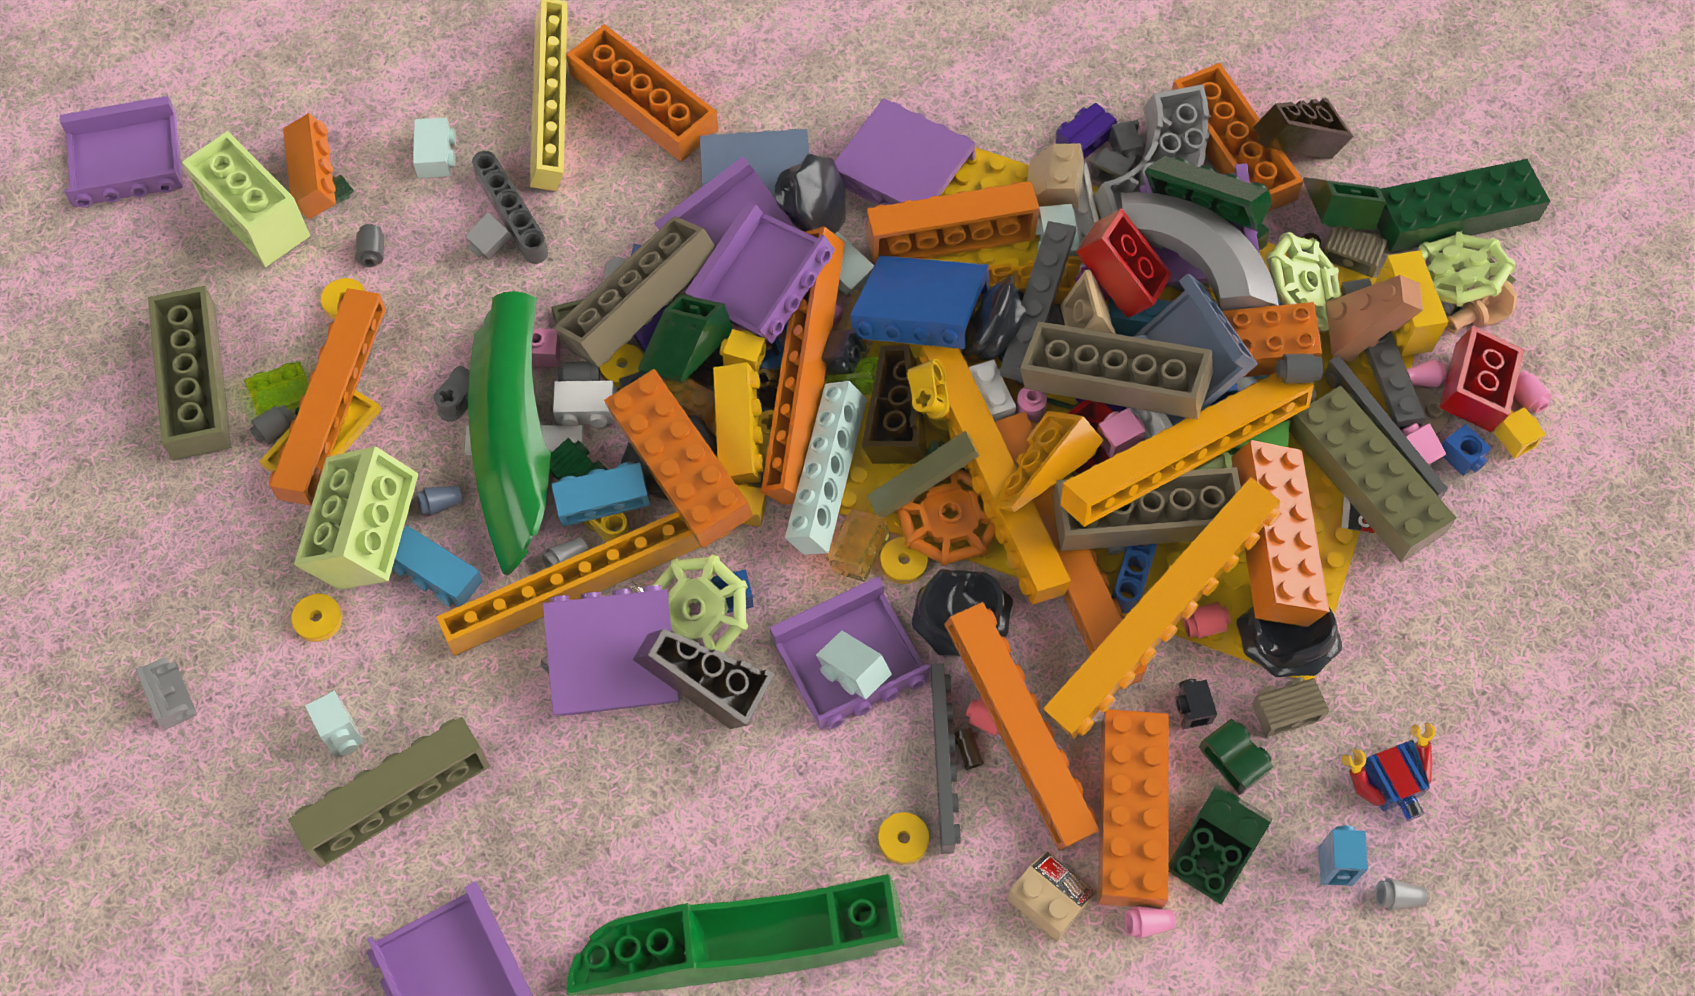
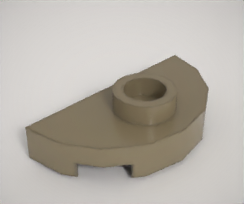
[1414,387,1448,436]

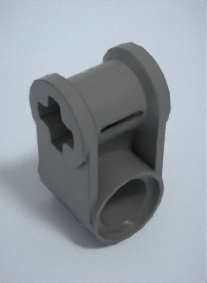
[434,366,470,422]

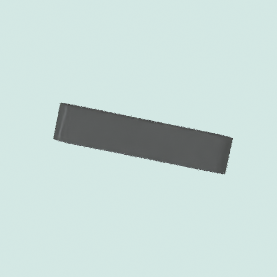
[472,151,548,264]

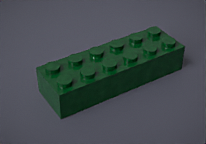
[1377,159,1551,252]

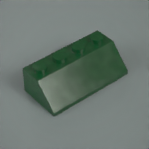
[1144,156,1272,231]

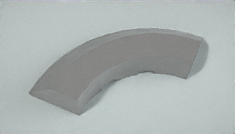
[1094,84,1210,219]
[1121,192,1279,311]

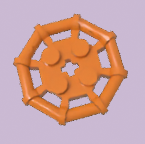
[894,468,996,567]

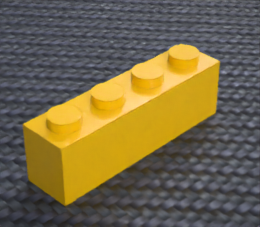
[713,362,765,485]

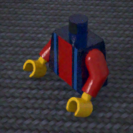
[1341,722,1435,822]

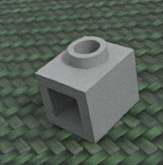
[465,212,512,260]

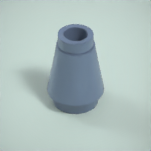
[416,486,463,516]

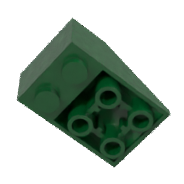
[1303,177,1386,230]
[638,294,733,383]
[1168,784,1273,905]

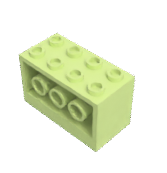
[182,131,311,267]
[294,446,418,589]

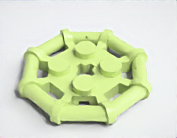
[1266,232,1341,332]
[1419,232,1515,307]
[653,554,749,653]

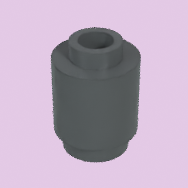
[355,224,384,267]
[1276,354,1323,384]
[558,361,600,382]
[249,404,294,445]

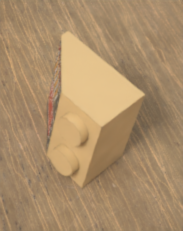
[1007,851,1098,942]

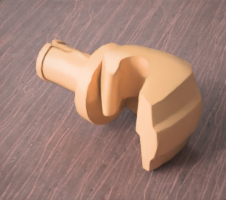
[1446,277,1517,333]

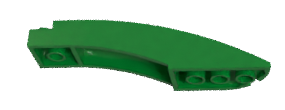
[468,291,551,576]
[566,874,904,996]

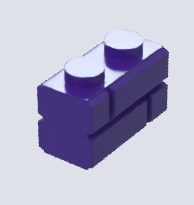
[1055,103,1117,159]

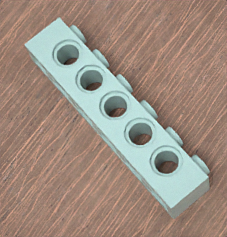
[785,381,867,555]

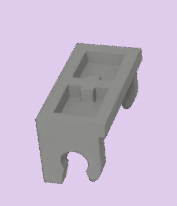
[135,658,197,730]

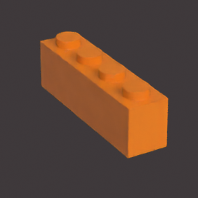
[283,113,336,219]

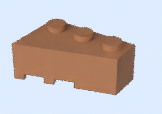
[1326,275,1423,363]

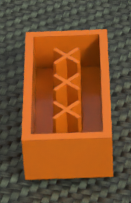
[1222,302,1322,377]

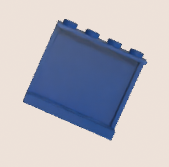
[850,256,990,349]

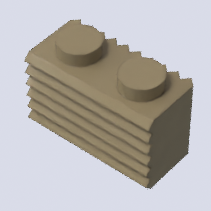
[1324,226,1387,278]
[1252,677,1329,738]

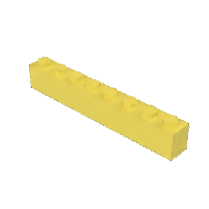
[530,0,567,191]

